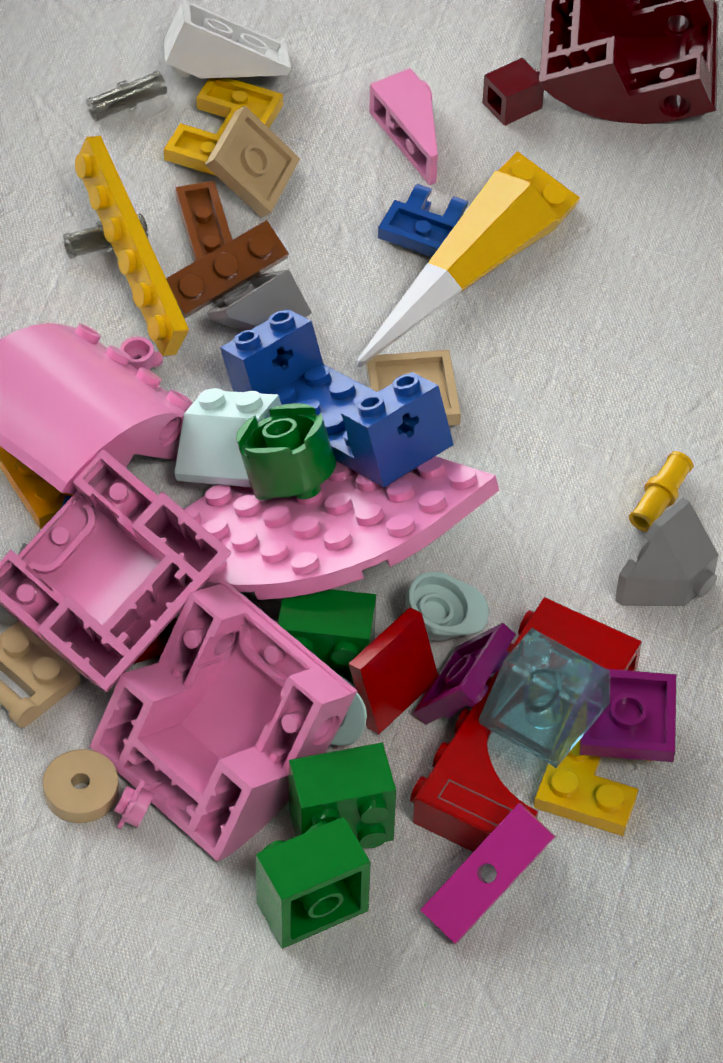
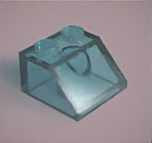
[479,628,610,768]

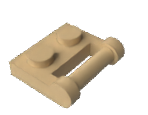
[0,621,81,728]

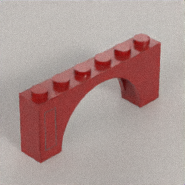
[410,597,642,852]

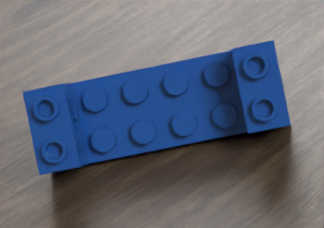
[220,309,454,487]

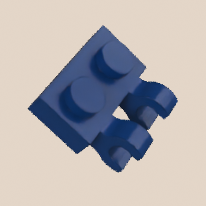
[378,184,469,257]

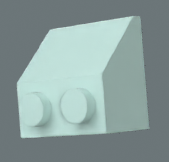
[174,388,281,487]

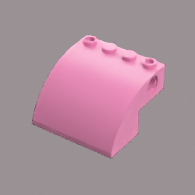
[0,323,193,494]
[0,449,232,693]
[89,581,357,862]

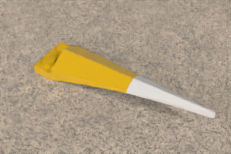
[357,151,580,367]

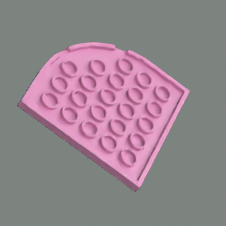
[183,456,500,600]

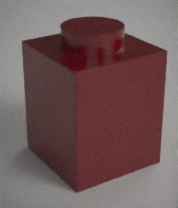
[482,57,544,126]

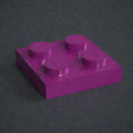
[413,622,516,725]
[579,667,677,762]

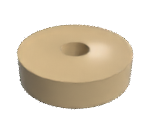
[43,749,119,823]

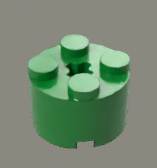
[236,403,336,500]

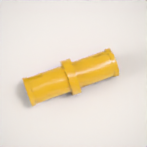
[629,451,694,532]

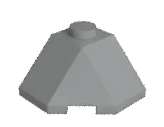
[207,269,312,331]
[615,497,719,606]

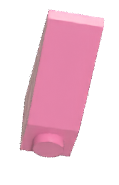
[369,68,438,185]

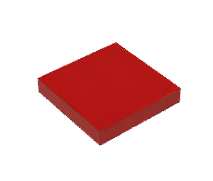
[349,607,438,735]

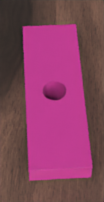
[420,803,556,944]

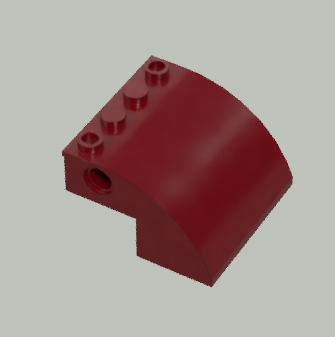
[539,0,719,124]

